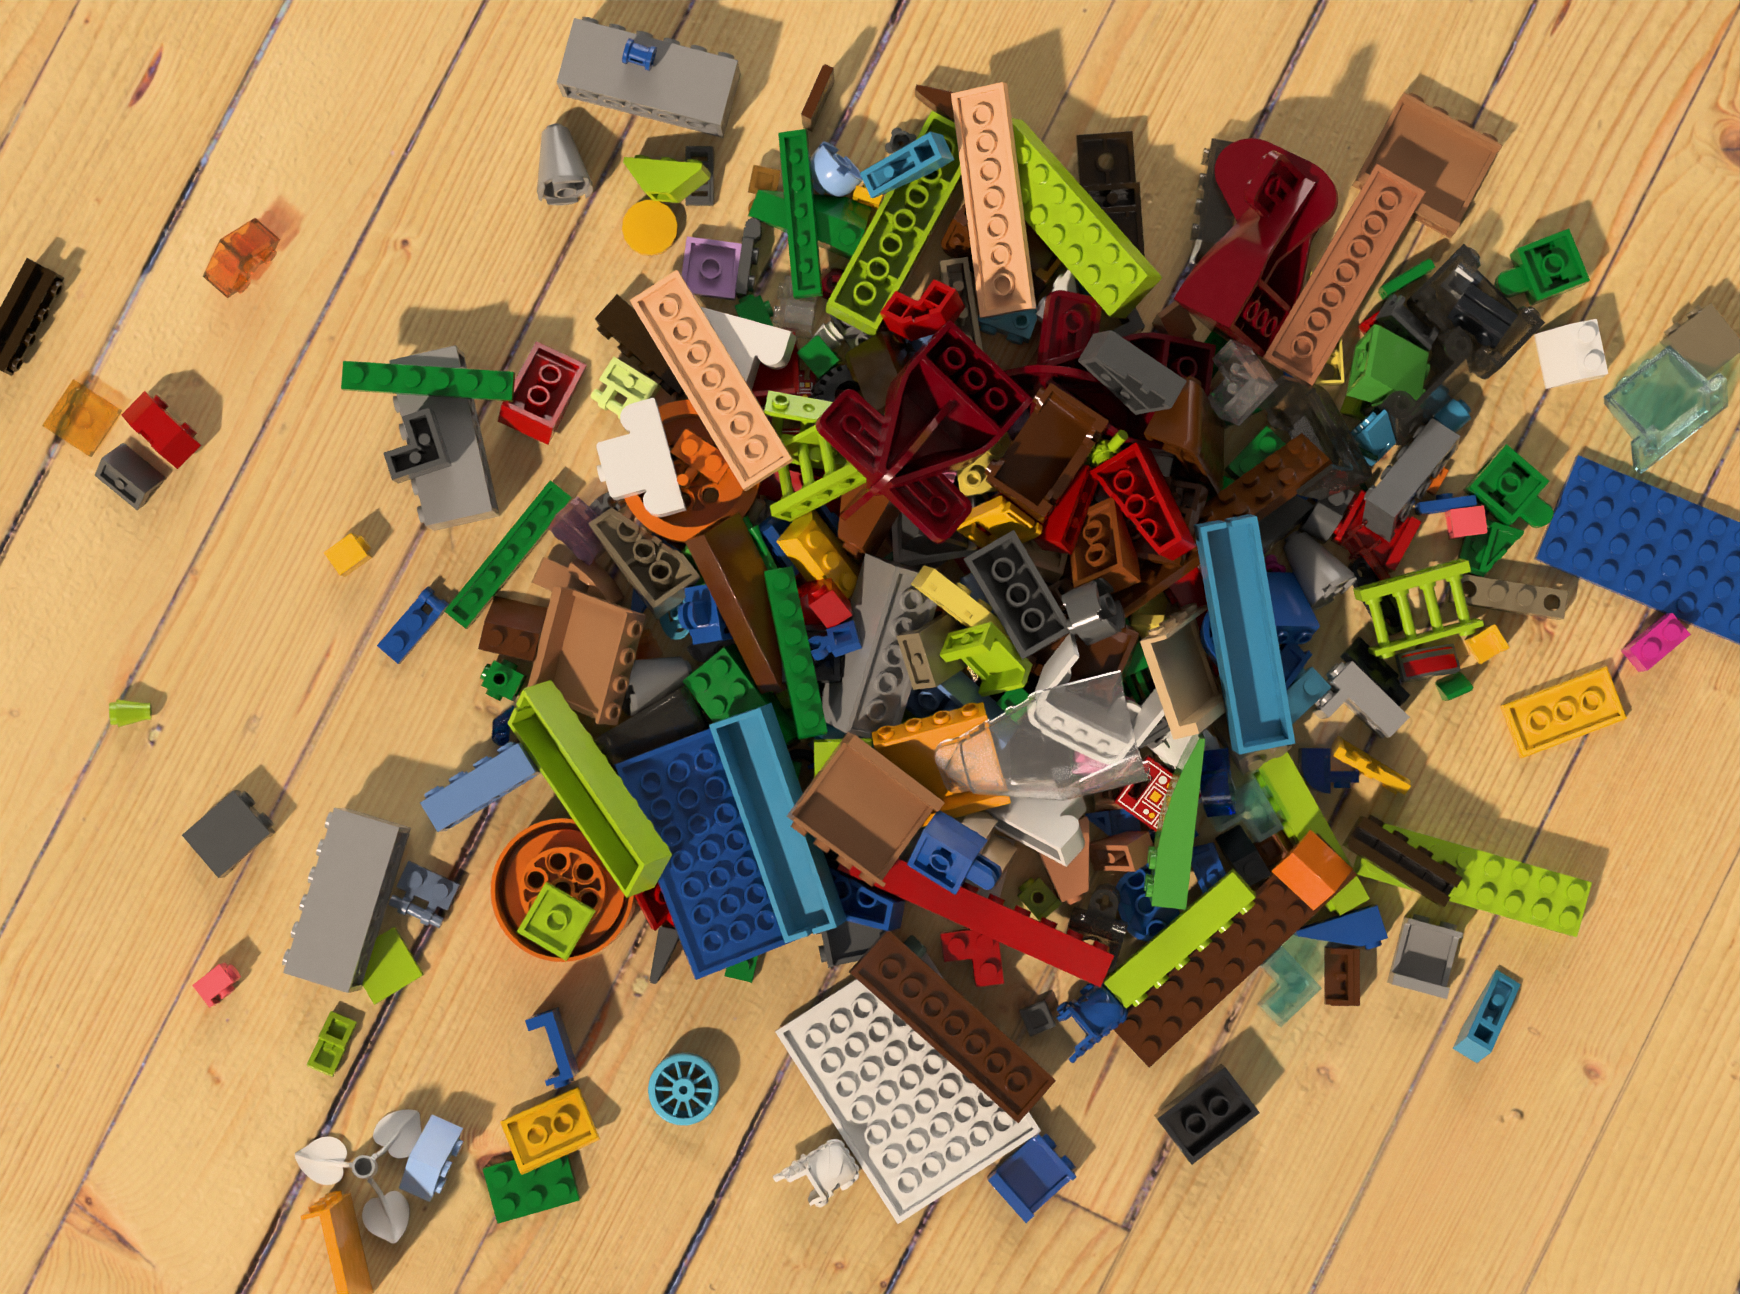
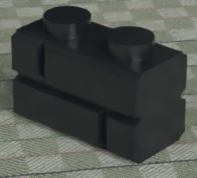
[1447,284,1518,349]

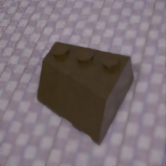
[845,331,916,416]

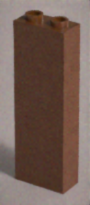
[685,512,788,694]

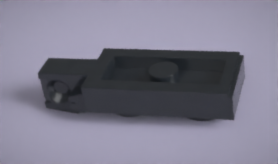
[1340,637,1410,706]

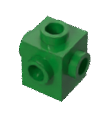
[480,658,527,701]

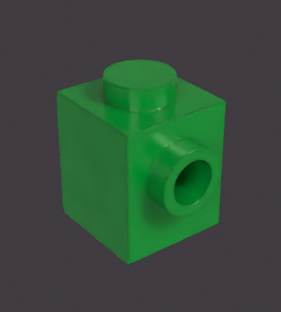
[735,294,775,327]

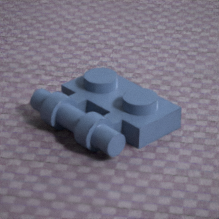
[388,861,461,928]

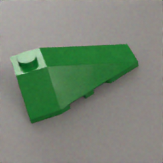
[748,190,872,260]

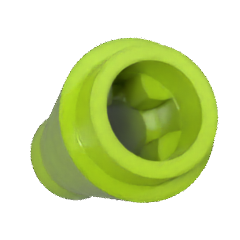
[109,699,152,727]

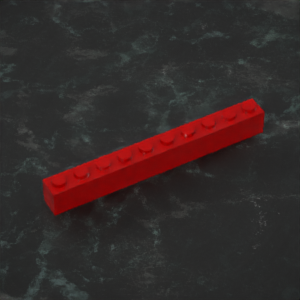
[837,858,1114,987]

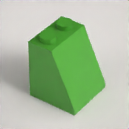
[1346,324,1430,413]

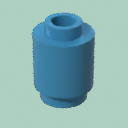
[1432,399,1471,433]

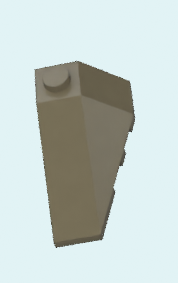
[588,507,700,620]

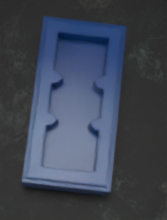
[1415,493,1477,516]

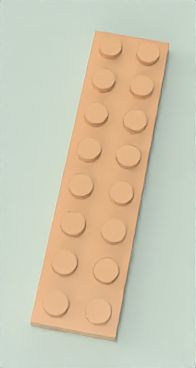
[951,82,1036,318]
[629,270,794,491]

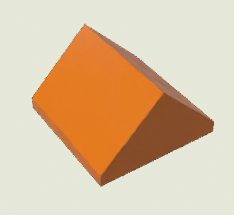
[1272,829,1353,910]

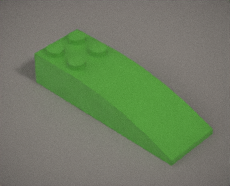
[1144,732,1205,910]

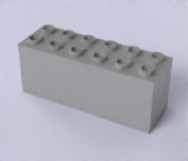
[557,17,740,138]
[389,345,500,531]
[821,553,937,738]
[282,808,411,993]

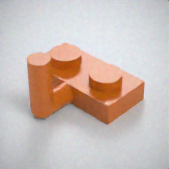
[670,429,730,488]

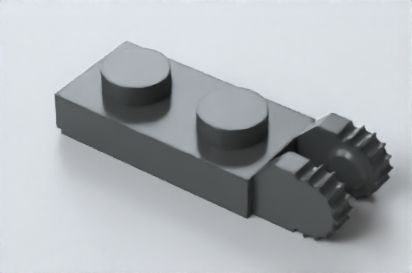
[735,218,762,299]

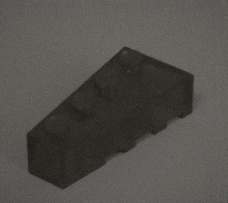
[1189,138,1235,264]

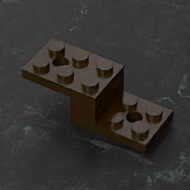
[1076,131,1145,257]

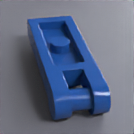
[377,586,449,664]

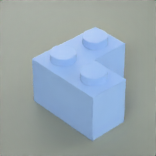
[399,1114,464,1202]

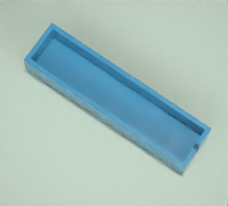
[1194,514,1295,755]
[709,703,847,943]

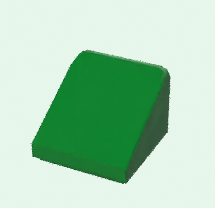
[1435,672,1473,701]

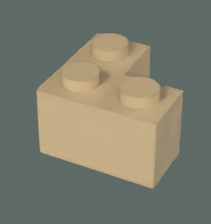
[962,810,1017,886]

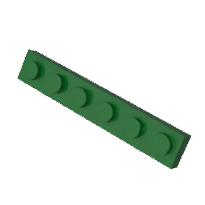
[778,129,823,299]
[341,361,515,402]
[444,480,573,629]
[764,566,828,739]

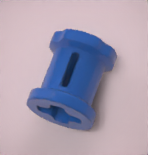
[622,38,657,71]

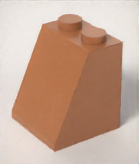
[1037,816,1089,905]

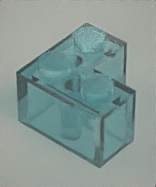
[1202,779,1284,843]
[1257,946,1322,1027]

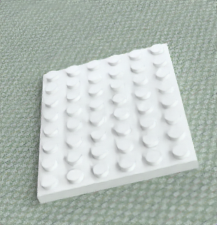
[775,952,1041,1224]

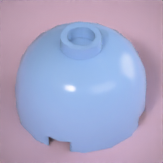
[810,141,863,197]

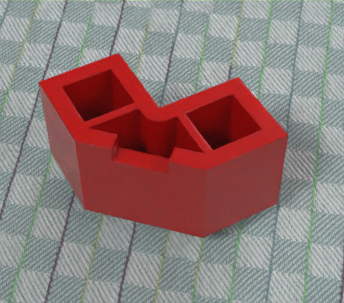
[880,279,965,341]
[121,391,201,469]
[797,578,852,629]

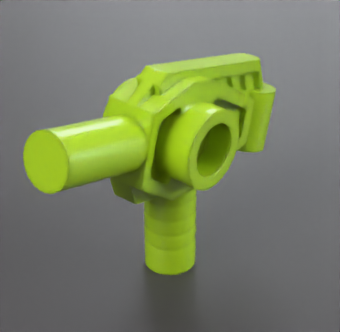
[1084,430,1128,470]

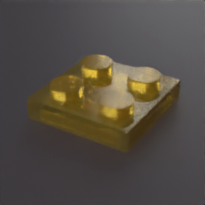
[42,379,122,457]

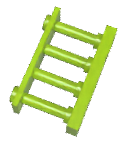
[764,391,847,470]
[770,425,866,522]
[1353,558,1484,659]

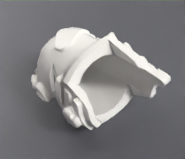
[773,1139,860,1207]

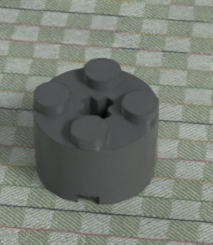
[1062,578,1125,645]

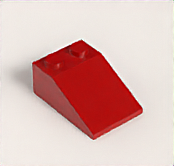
[497,341,587,445]

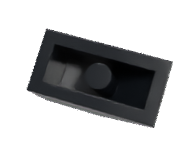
[1215,825,1271,886]

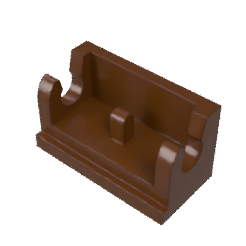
[1324,947,1360,1006]

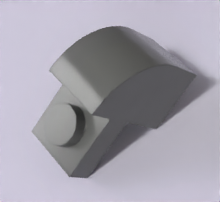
[1298,479,1355,544]

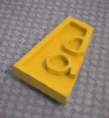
[1332,735,1411,795]

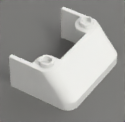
[1029,633,1165,769]

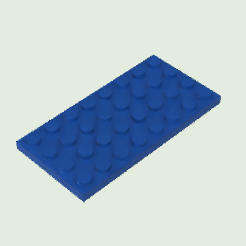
[1534,455,1740,645]
[614,729,801,980]

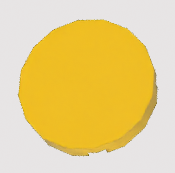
[622,200,678,256]

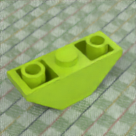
[623,155,711,203]

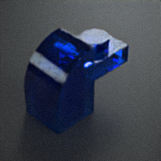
[1200,748,1236,817]
[1298,748,1359,794]

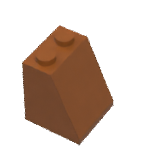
[838,483,901,562]

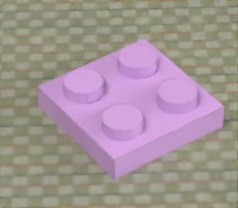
[682,236,742,301]

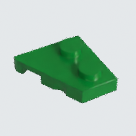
[1457,519,1524,577]

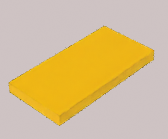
[1500,666,1627,758]

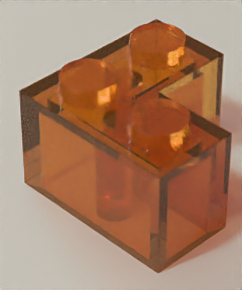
[202,218,280,298]

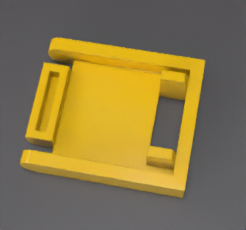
[957,496,1043,548]

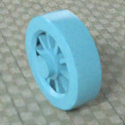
[648,1052,720,1125]

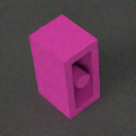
[1621,613,1691,672]

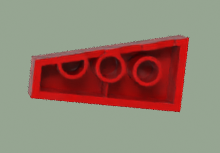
[1089,442,1196,561]

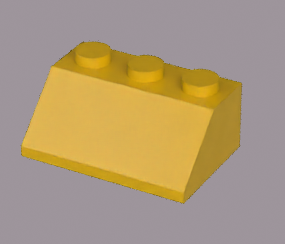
[776,509,860,599]

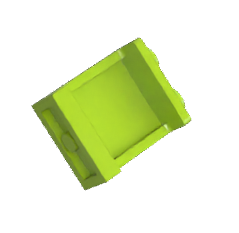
[940,622,1033,697]

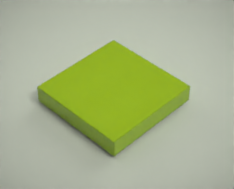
[517,882,596,961]
[362,927,424,1005]

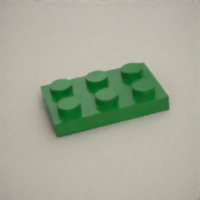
[483,1154,581,1224]

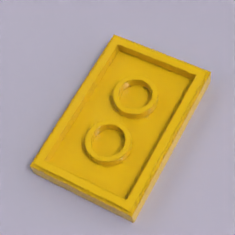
[500,1087,601,1175]

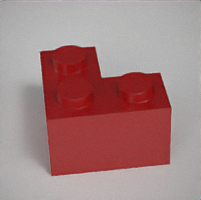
[940,929,1004,987]

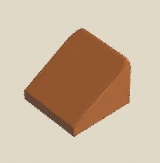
[1253,827,1294,868]

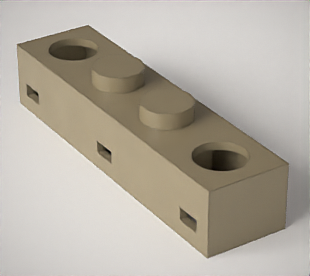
[1448,574,1568,620]

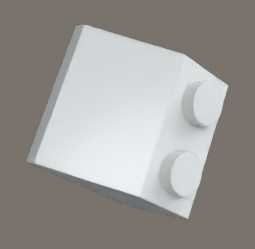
[1534,319,1608,389]

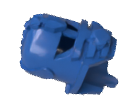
[1056,983,1128,1063]

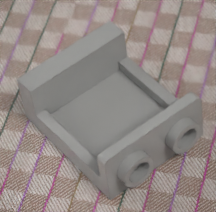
[1387,914,1464,999]

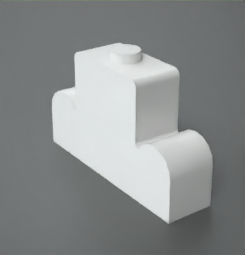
[700,306,797,391]
[596,398,686,517]
[985,781,1086,867]

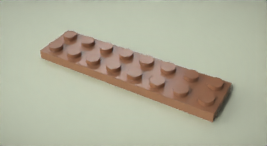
[1262,164,1425,387]

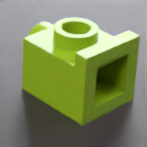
[1017,877,1062,921]

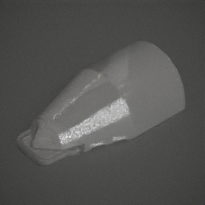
[935,670,1151,801]

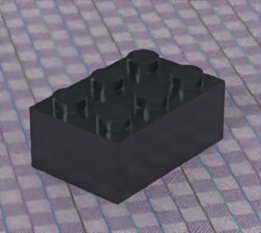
[1154,1064,1260,1165]

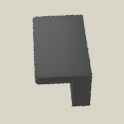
[94,443,165,510]

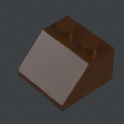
[478,596,548,662]

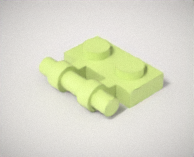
[591,356,661,419]

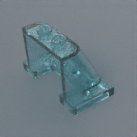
[1604,345,1728,475]

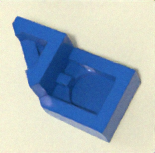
[1085,809,1141,836]

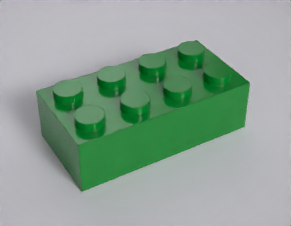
[683,643,798,746]

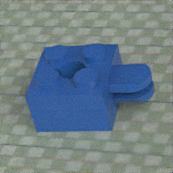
[678,584,733,645]
[907,810,1002,895]

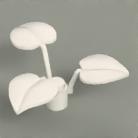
[295,1109,422,1243]

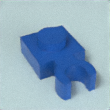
[808,620,862,660]

